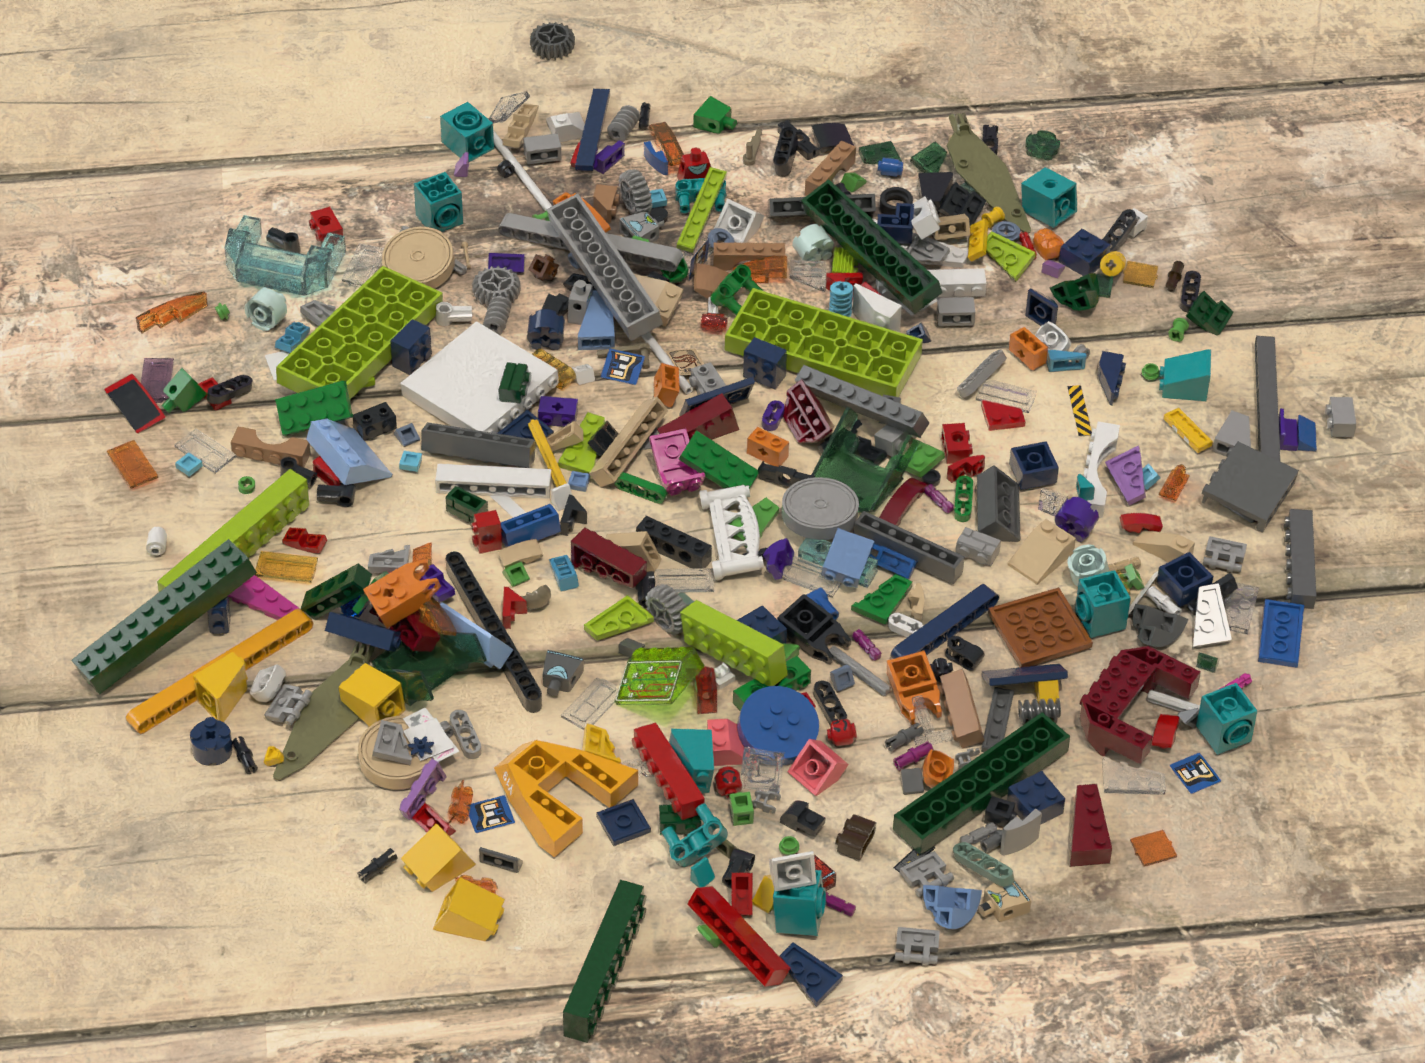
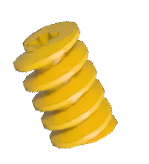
[1100,251,1126,276]

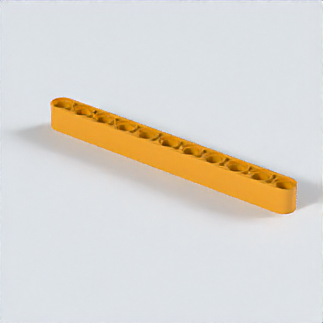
[126,609,314,734]

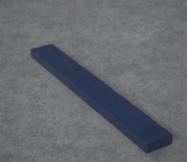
[575,88,610,171]

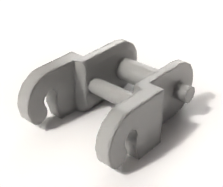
[955,748,980,769]
[752,790,781,813]

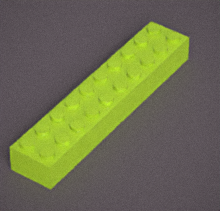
[157,469,309,592]

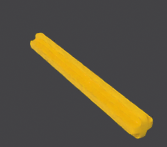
[528,420,567,487]

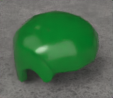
[660,257,689,283]

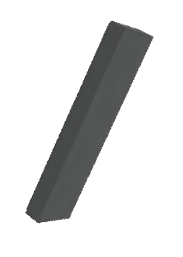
[981,687,1014,752]

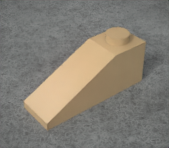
[1133,531,1195,562]

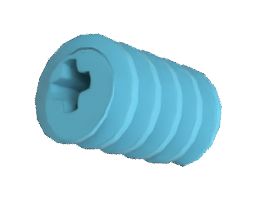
[829,281,853,317]

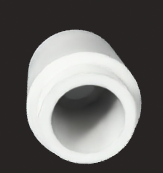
[146,527,167,555]

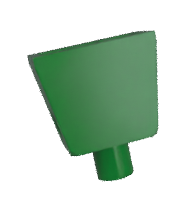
[693,96,737,134]
[161,368,207,413]

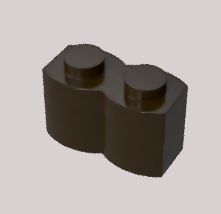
[835,814,877,860]

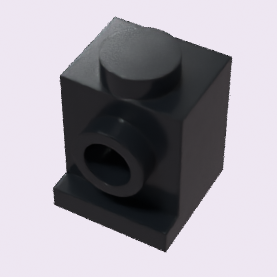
[984,796,1017,827]

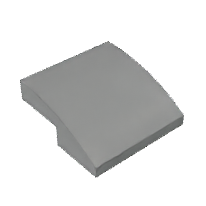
[1000,809,1042,856]

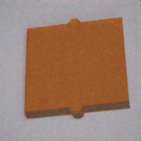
[1130,830,1177,867]

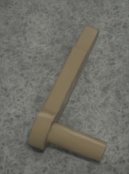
[743,128,762,166]
[597,343,651,369]

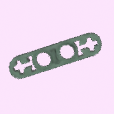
[953,842,1015,887]

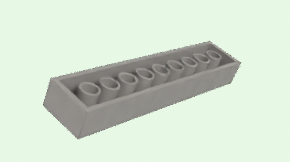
[546,193,663,341]

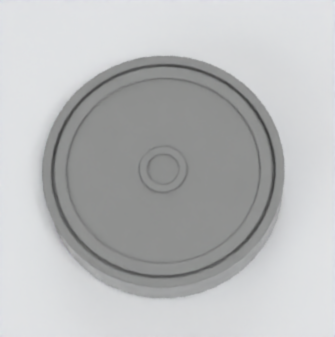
[782,477,859,540]

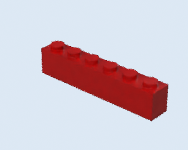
[632,722,705,820]
[687,886,791,987]

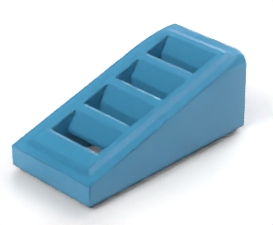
[1046,350,1086,372]
[549,555,579,591]

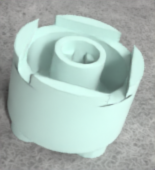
[792,224,834,267]
[244,287,287,331]
[1067,544,1110,586]

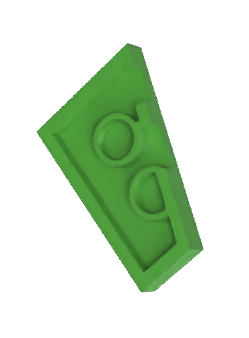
[729,497,779,548]

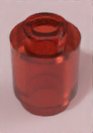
[701,312,728,332]

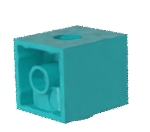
[440,102,494,162]
[1021,167,1077,228]
[414,172,463,232]
[1075,570,1131,638]
[1196,683,1257,755]
[773,870,826,936]

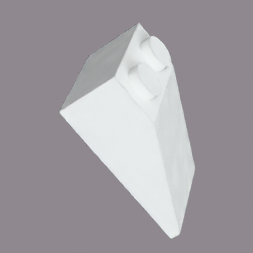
[852,284,902,332]

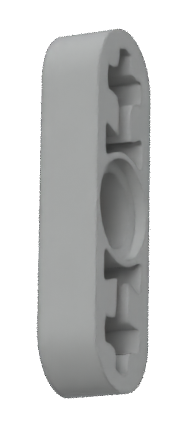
[450,710,481,759]

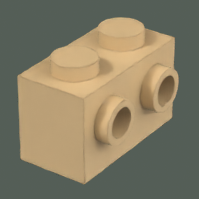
[932,214,970,241]

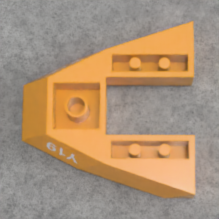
[494,740,638,857]

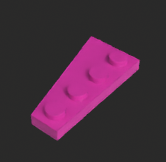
[228,575,300,620]

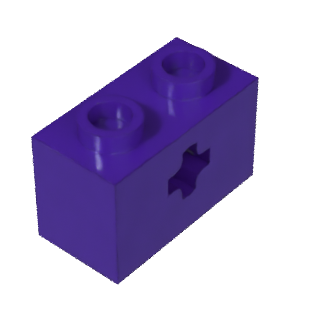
[538,396,578,427]

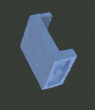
[821,528,874,588]

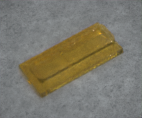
[255,551,318,583]

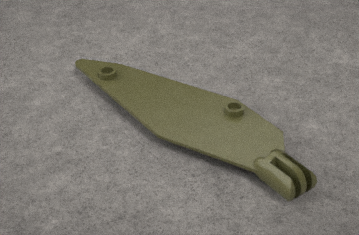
[947,113,1031,233]
[273,641,375,780]

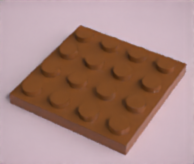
[988,587,1093,667]

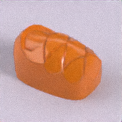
[1033,228,1064,260]
[923,749,954,788]

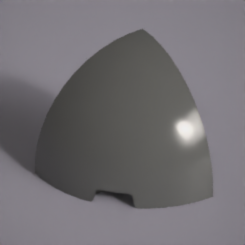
[1133,604,1188,647]

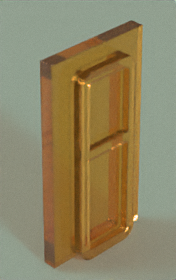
[107,440,158,489]

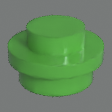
[215,303,230,320]
[1141,363,1160,380]
[779,836,799,856]

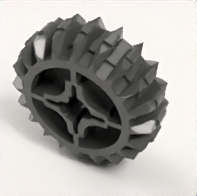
[530,22,575,60]

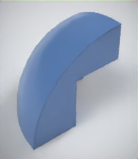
[923,885,982,929]

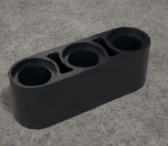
[773,126,798,177]

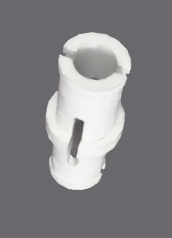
[1146,586,1182,615]

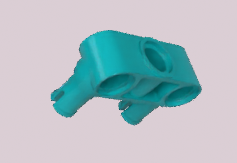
[675,178,727,213]
[662,803,728,867]

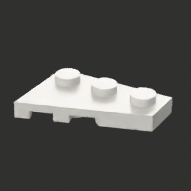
[1192,584,1232,648]

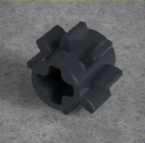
[930,658,953,683]

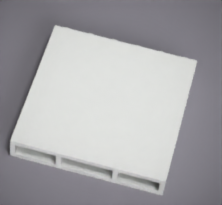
[400,321,559,433]

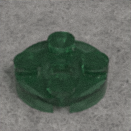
[1025,130,1060,161]

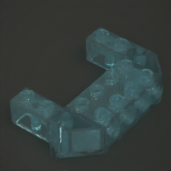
[224,215,346,296]

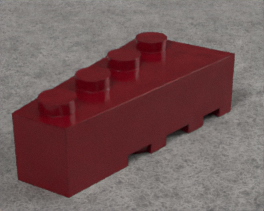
[657,393,739,441]
[571,527,647,588]
[369,606,441,652]
[1069,784,1112,867]

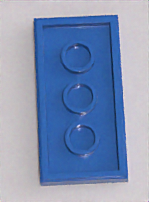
[1258,599,1304,668]

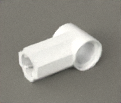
[436,302,472,326]

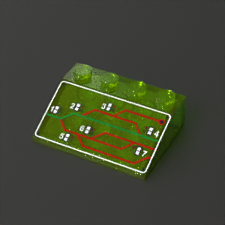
[615,647,705,705]

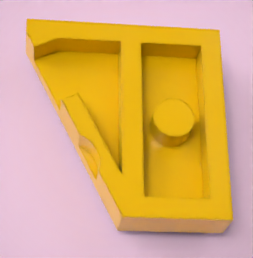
[582,723,621,763]

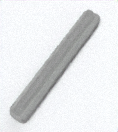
[829,646,891,696]

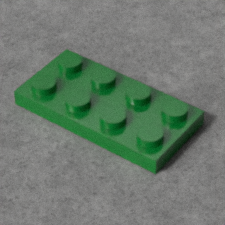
[275,380,353,436]
[678,430,758,489]

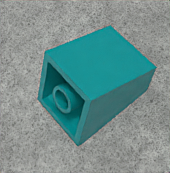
[1159,349,1211,402]
[669,728,714,794]

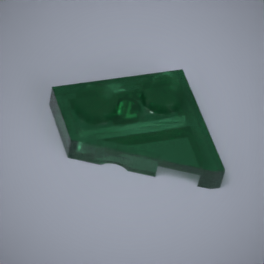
[858,141,902,165]
[910,141,947,173]

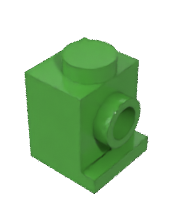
[729,792,754,826]

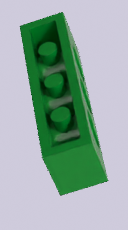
[733,656,811,711]

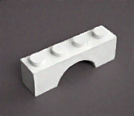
[911,197,941,240]

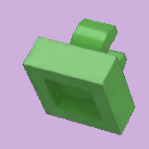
[1120,564,1144,590]

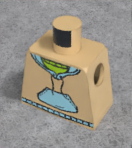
[978,880,1031,922]

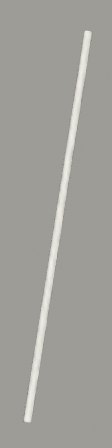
[493,130,693,394]

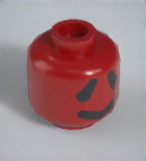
[827,719,857,747]
[714,766,743,798]

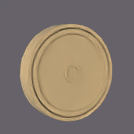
[382,227,455,288]
[358,716,433,790]

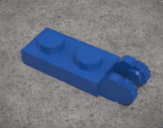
[868,543,917,579]

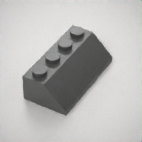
[977,465,1021,542]

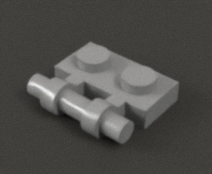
[1203,536,1247,573]
[264,684,313,726]
[900,851,954,897]
[895,927,940,965]

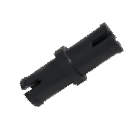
[232,736,258,774]
[357,848,398,883]

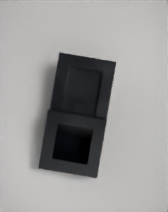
[780,800,826,836]

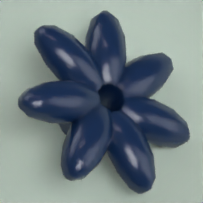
[408,736,434,758]

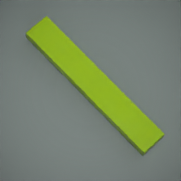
[676,167,727,253]

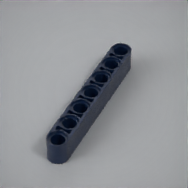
[890,584,999,659]

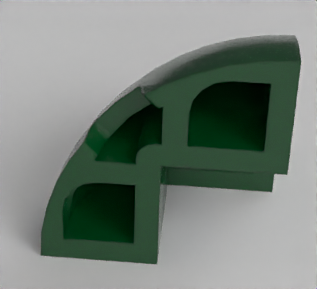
[1049,273,1100,311]

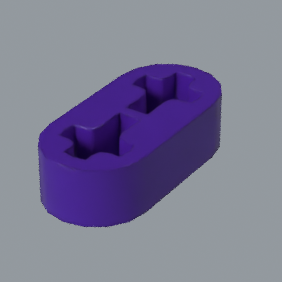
[762,400,785,431]

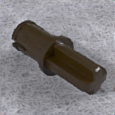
[1166,261,1184,291]

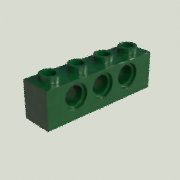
[301,563,372,620]

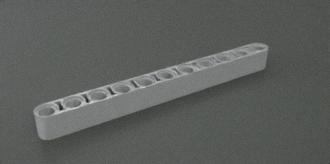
[498,213,683,272]

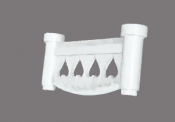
[699,485,764,580]

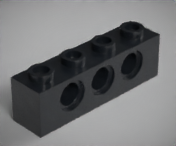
[636,516,712,573]

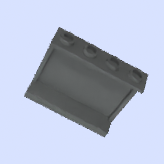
[1201,441,1299,532]

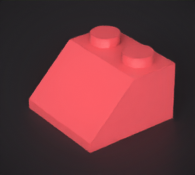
[707,719,751,766]
[787,739,849,796]

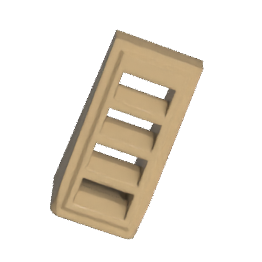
[546,421,583,451]

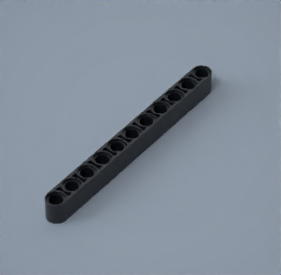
[445,551,542,713]

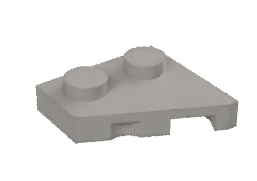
[907,235,950,265]
[300,300,336,326]
[368,545,410,574]
[372,720,412,765]

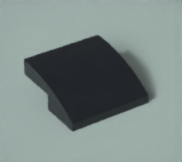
[811,123,854,153]
[938,182,986,225]

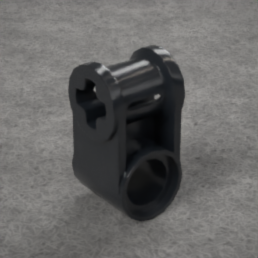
[945,636,985,671]

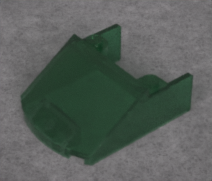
[812,406,919,513]
[371,631,487,706]

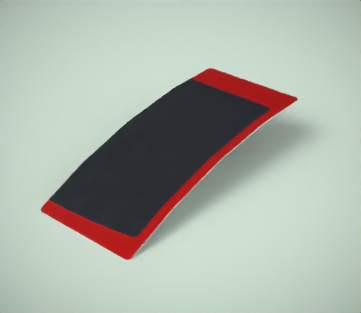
[104,374,166,433]

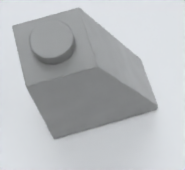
[1213,410,1251,456]

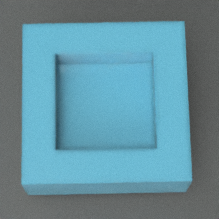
[650,189,667,208]
[399,451,422,472]
[175,452,203,477]
[1143,463,1161,490]

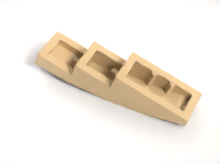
[503,103,539,148]

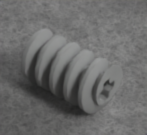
[607,105,640,142]
[483,296,512,335]

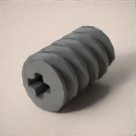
[1018,698,1061,725]

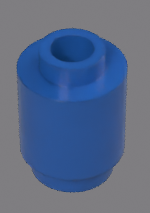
[878,157,904,177]

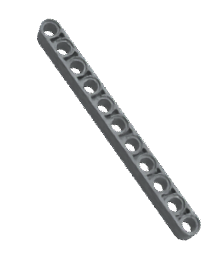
[1255,335,1280,461]

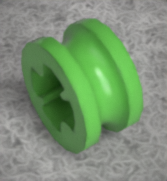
[238,476,255,494]

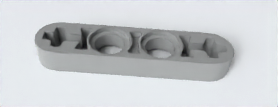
[957,349,1007,397]

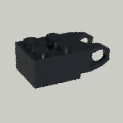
[777,594,851,664]

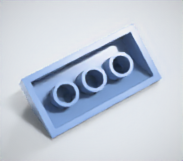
[439,602,513,669]

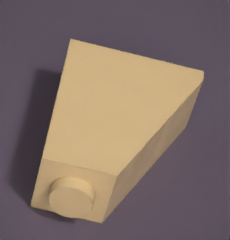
[605,531,662,573]

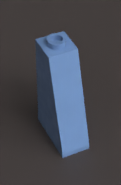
[578,291,615,350]

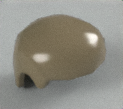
[521,584,551,610]

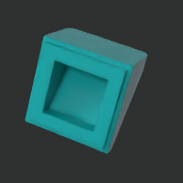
[1076,474,1095,501]
[690,857,715,887]

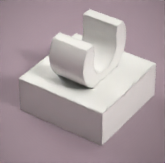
[707,663,735,690]

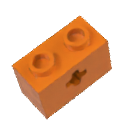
[1009,327,1048,371]
[654,363,679,408]
[747,427,789,467]

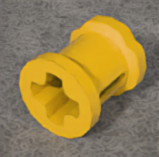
[981,206,1005,228]

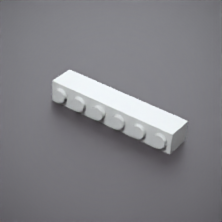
[876,268,987,299]
[435,464,551,499]

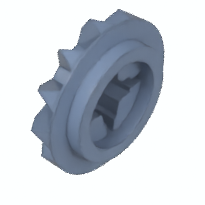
[992,221,1020,241]
[707,228,735,247]

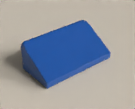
[1297,415,1317,451]

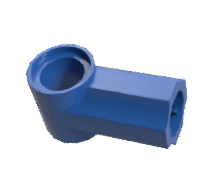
[806,587,839,620]

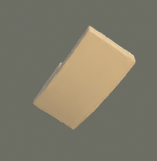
[498,539,543,568]
[908,582,924,623]

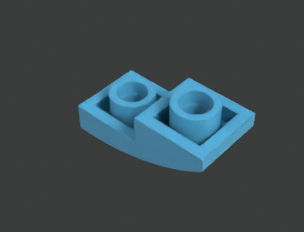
[275,322,310,353]

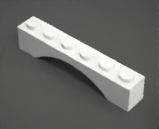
[1083,421,1120,518]

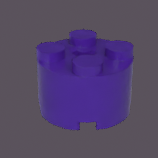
[1055,497,1099,542]

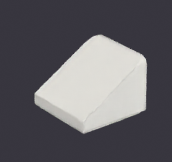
[571,364,595,385]
[551,483,572,511]

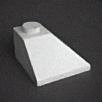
[546,112,585,142]
[714,199,765,243]
[769,851,816,892]

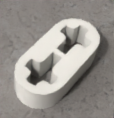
[888,613,923,637]

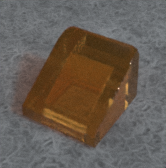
[413,542,432,566]

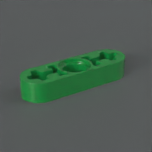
[614,472,668,504]
[954,476,973,522]

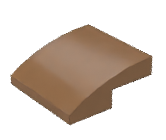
[694,263,729,299]

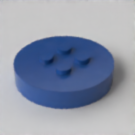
[737,686,819,765]

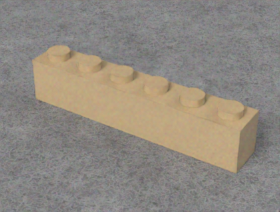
[589,397,668,487]

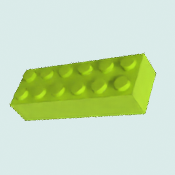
[680,600,788,686]

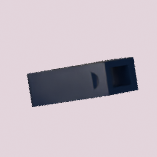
[1097,351,1126,406]

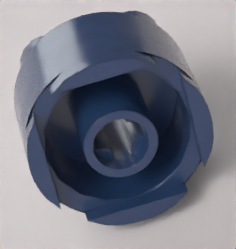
[527,309,565,350]
[190,717,233,766]

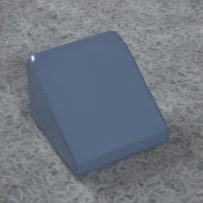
[394,423,420,447]

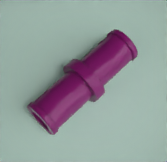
[893,741,934,770]

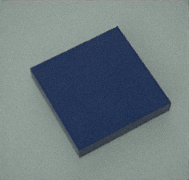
[596,799,651,846]

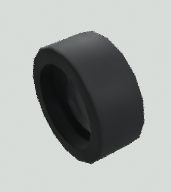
[879,187,913,215]

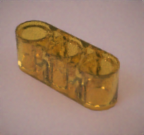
[532,348,576,389]

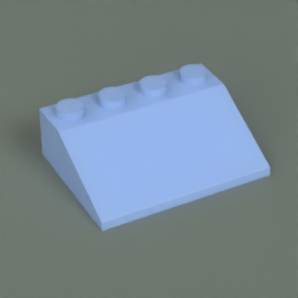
[306,419,392,485]

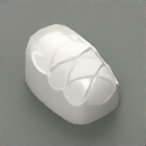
[1035,321,1071,351]
[250,664,286,702]

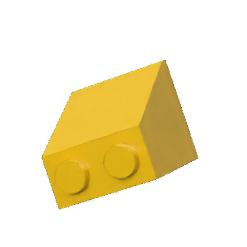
[193,652,248,722]
[338,663,406,727]
[401,823,476,892]
[433,877,505,941]

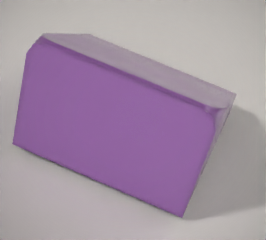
[454,152,469,177]
[1042,260,1065,278]

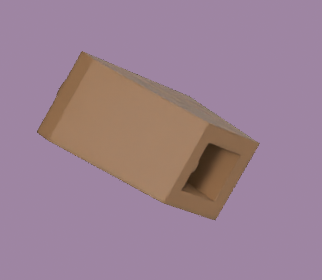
[593,184,620,223]

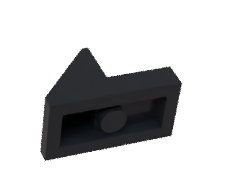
[542,293,569,317]
[560,494,587,536]

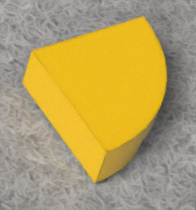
[263,746,284,767]

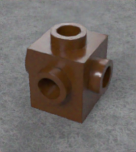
[528,254,559,281]

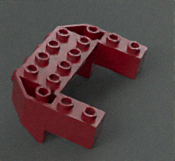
[1080,646,1201,764]

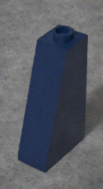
[324,612,401,652]

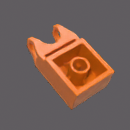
[363,559,441,628]
[887,651,942,725]

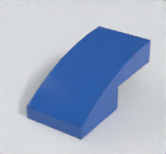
[644,141,668,175]

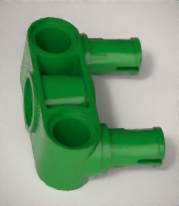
[710,264,763,315]

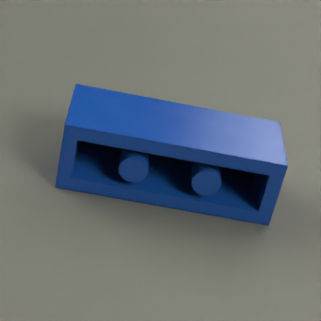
[501,504,561,547]

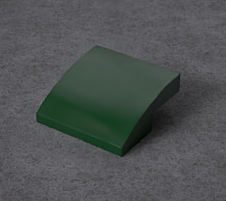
[1186,291,1234,336]

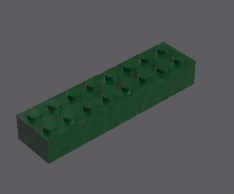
[563,879,647,1043]

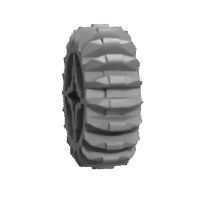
[619,169,652,215]
[472,266,521,307]
[646,584,686,635]

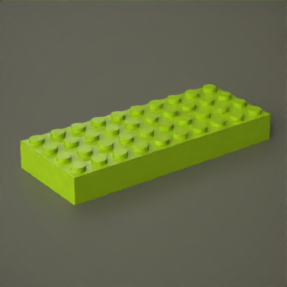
[276,266,443,399]
[725,288,923,397]

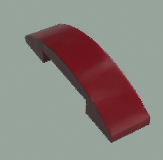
[879,478,928,526]

